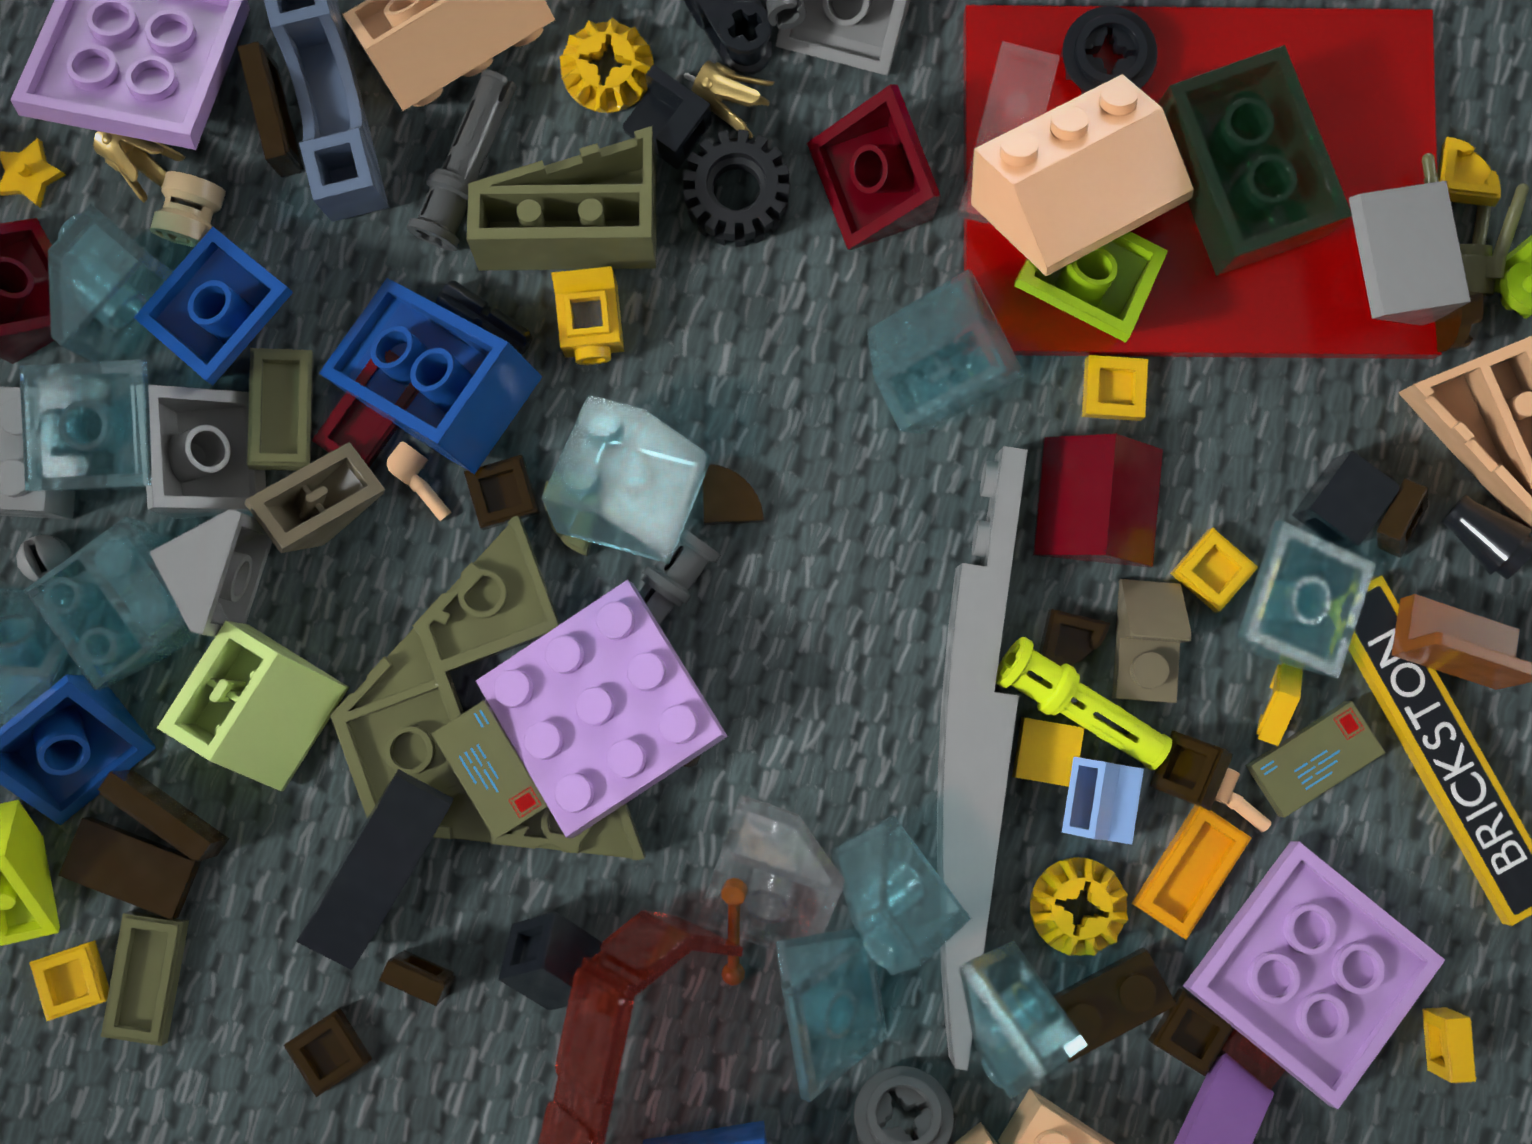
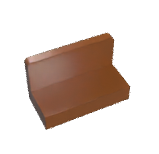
[1391,594,1532,690]

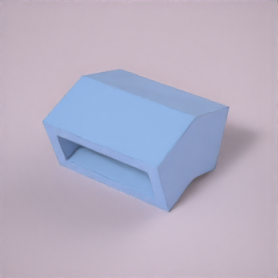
[1062,757,1144,845]

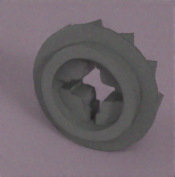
[853,1066,954,1144]

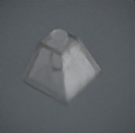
[696,794,845,963]

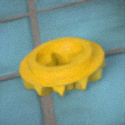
[560,17,654,113]
[1030,857,1129,956]

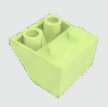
[157,621,349,791]

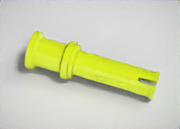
[996,637,1172,771]

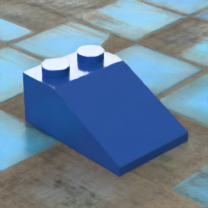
[319,278,543,475]

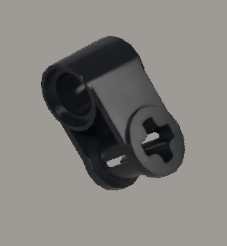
[684,0,772,76]

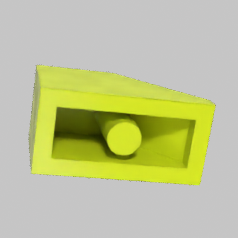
[0,800,60,946]

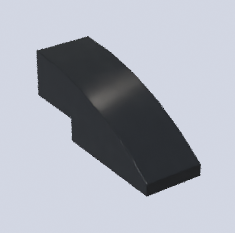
[296,769,454,970]

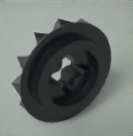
[1060,6,1158,94]

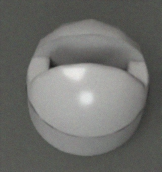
[16,535,72,584]

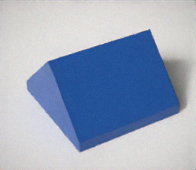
[133,227,293,385]
[0,674,156,826]

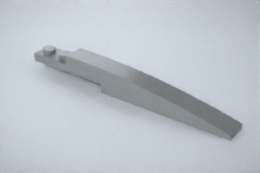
[937,446,1028,1070]

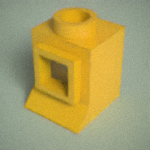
[551,266,624,365]

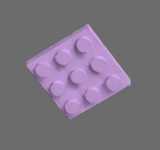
[11,0,250,150]
[476,580,728,838]
[1183,841,1445,1109]

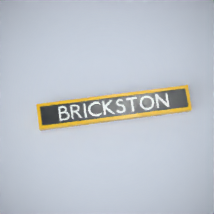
[1323,575,1532,926]

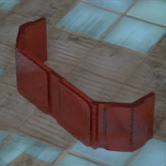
[538,910,744,1144]

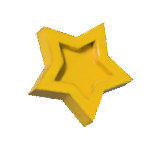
[0,138,66,208]

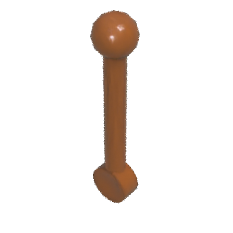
[721,878,748,986]

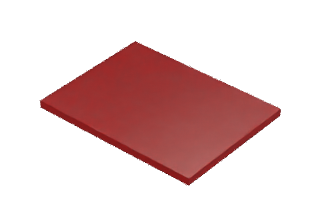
[963,5,1442,359]

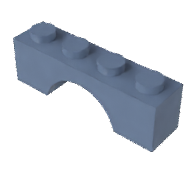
[264,0,389,222]

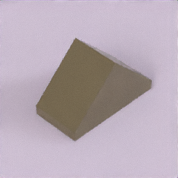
[245,442,385,553]

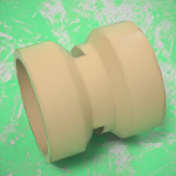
[150,171,226,247]

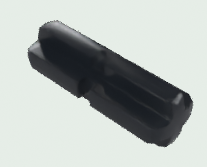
[435,281,533,355]

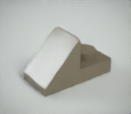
[1112,579,1192,703]

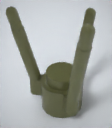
[1422,153,1529,296]

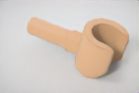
[387,442,452,521]
[1215,767,1271,833]

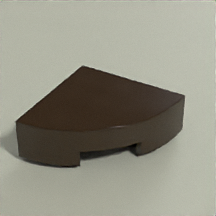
[1435,291,1484,352]
[701,463,764,525]
[1039,609,1110,666]

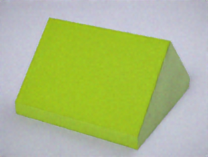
[1014,232,1168,343]

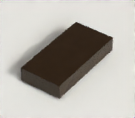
[237,41,304,178]
[98,769,229,862]
[58,817,202,920]

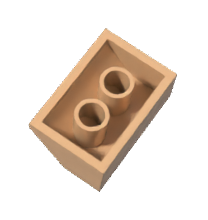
[342,0,555,111]
[971,74,1194,276]

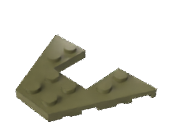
[330,516,646,860]

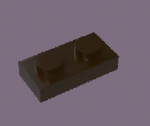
[1037,947,1177,1063]

